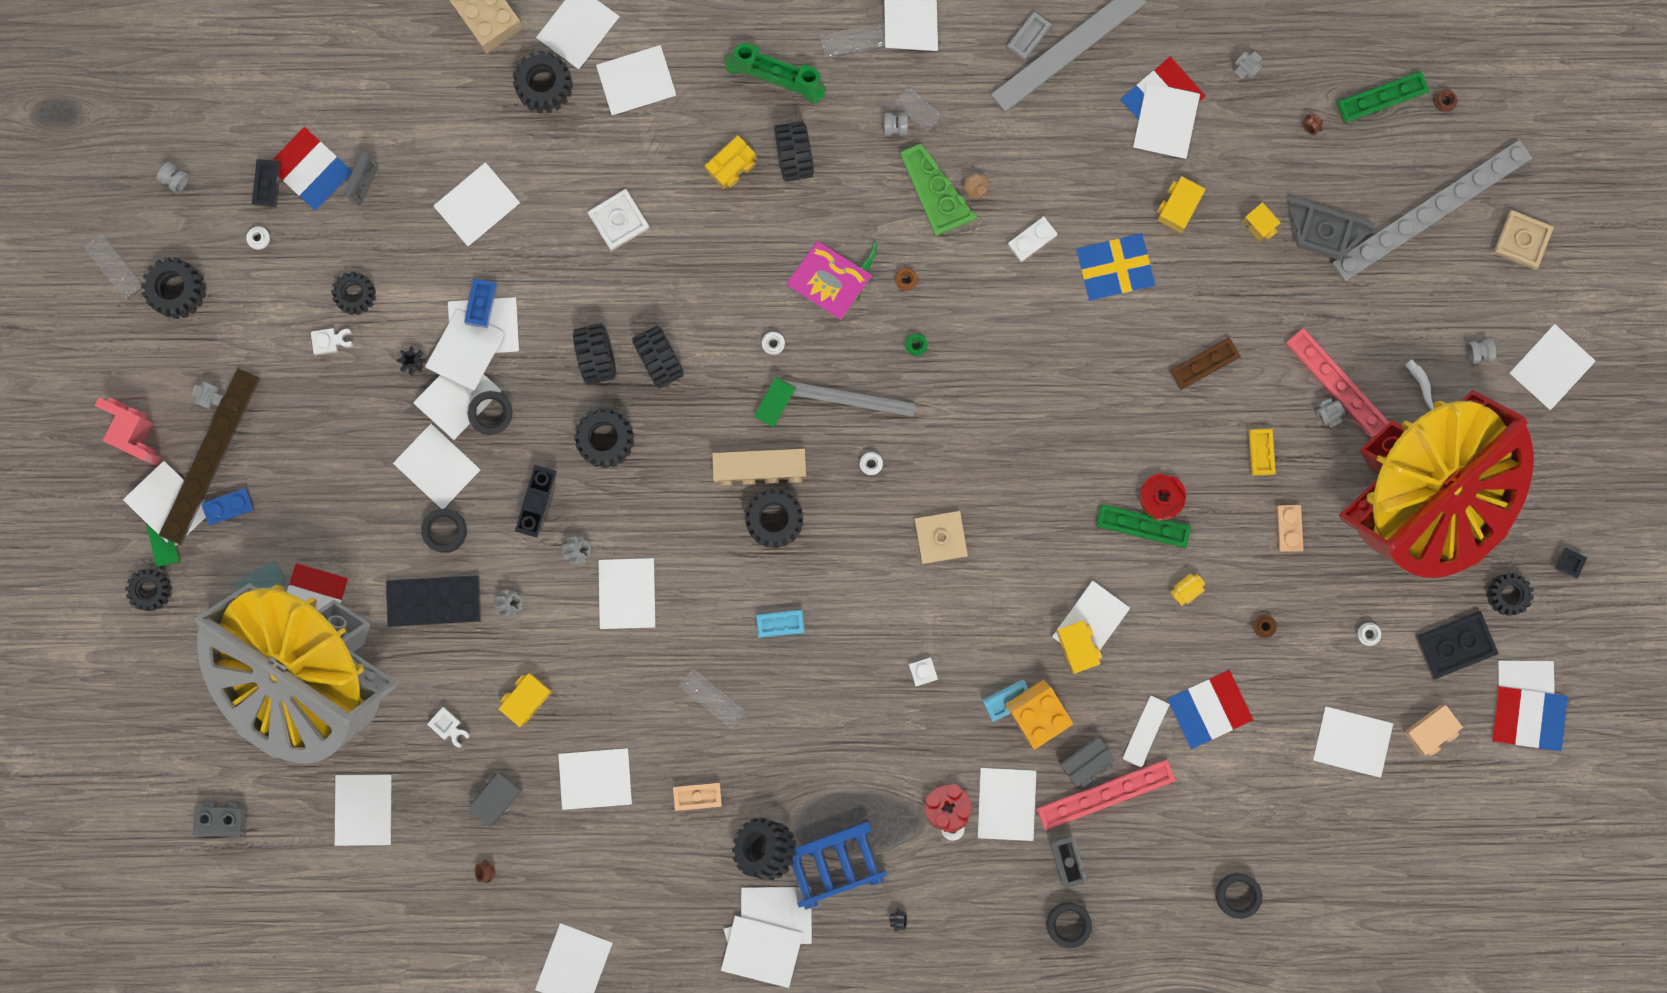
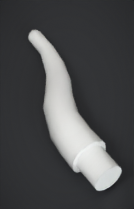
[1405,359,1433,411]

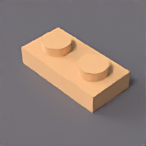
[1276,505,1303,552]
[673,783,722,811]

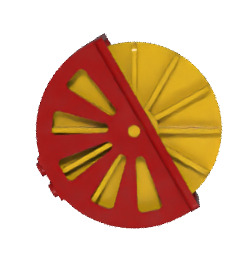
[1339,390,1534,578]

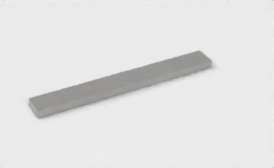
[991,0,1146,113]

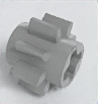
[1234,51,1263,79]
[191,382,222,409]
[1316,398,1345,428]
[562,536,591,564]
[494,589,522,618]

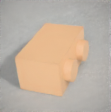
[1403,705,1463,756]

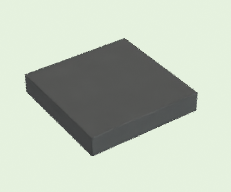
[343,151,379,206]

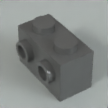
[193,802,247,837]

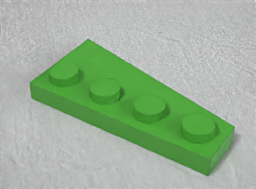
[900,144,978,237]

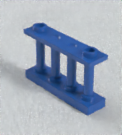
[792,821,887,910]

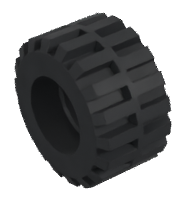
[513,51,573,114]
[774,121,814,182]
[141,257,206,319]
[573,323,616,385]
[632,325,684,389]
[574,408,634,468]
[745,489,803,549]
[732,818,797,881]

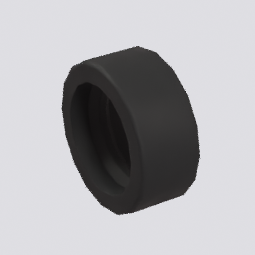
[467,391,513,435]
[421,509,467,553]
[1215,873,1263,919]
[1046,902,1092,948]

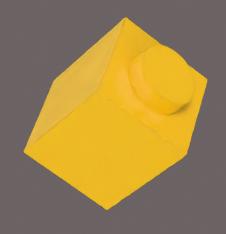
[1242,202,1281,242]

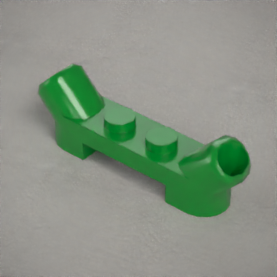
[725,43,826,104]

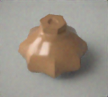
[963,172,990,200]

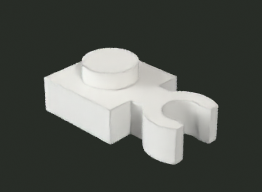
[311,328,354,355]
[427,707,471,748]

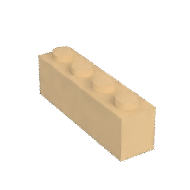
[712,449,806,487]

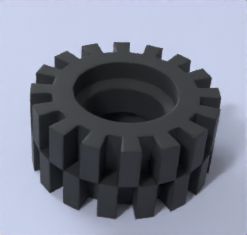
[331,272,376,315]
[125,569,172,611]
[1487,573,1534,616]

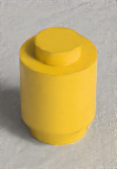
[1170,573,1205,606]

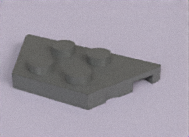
[1288,197,1375,261]

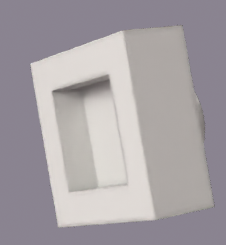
[909,658,938,687]

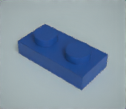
[464,279,497,328]
[201,488,254,526]

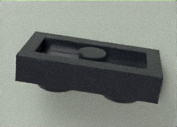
[252,159,281,208]

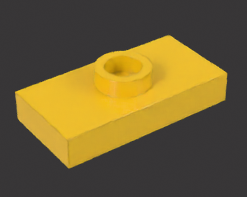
[1248,429,1276,476]

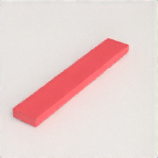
[1285,328,1389,439]
[1036,759,1175,831]

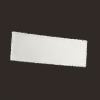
[1123,696,1170,768]

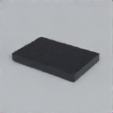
[1415,611,1499,680]

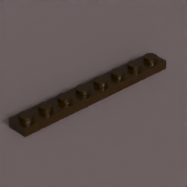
[158,368,260,545]

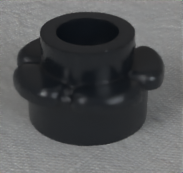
[890,908,907,932]

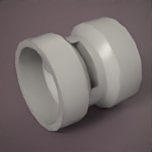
[884,113,908,136]
[156,162,189,193]
[1466,339,1496,365]

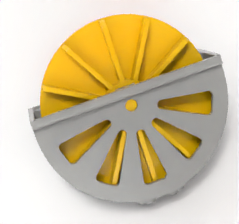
[196,583,397,763]

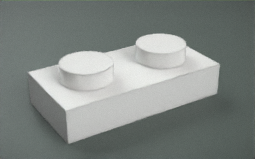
[1007,217,1058,263]

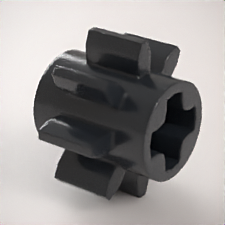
[396,346,427,376]

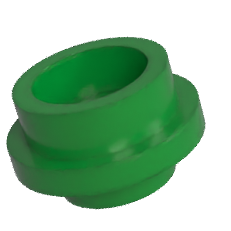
[905,334,928,357]

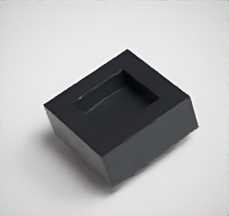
[1554,548,1587,579]

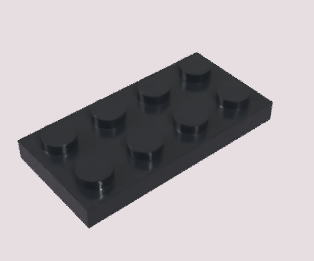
[386,575,482,627]

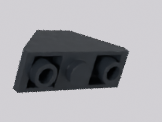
[515,465,557,538]

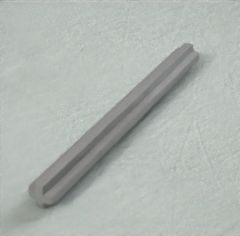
[784,380,916,416]

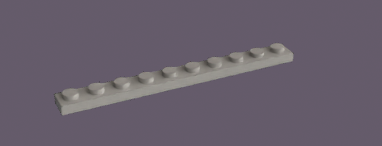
[1331,140,1532,283]

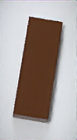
[1169,337,1241,391]

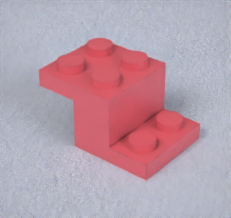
[95,397,161,466]

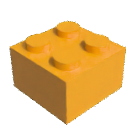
[1005,680,1074,750]

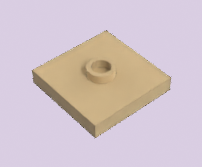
[1493,210,1554,270]
[914,511,968,564]

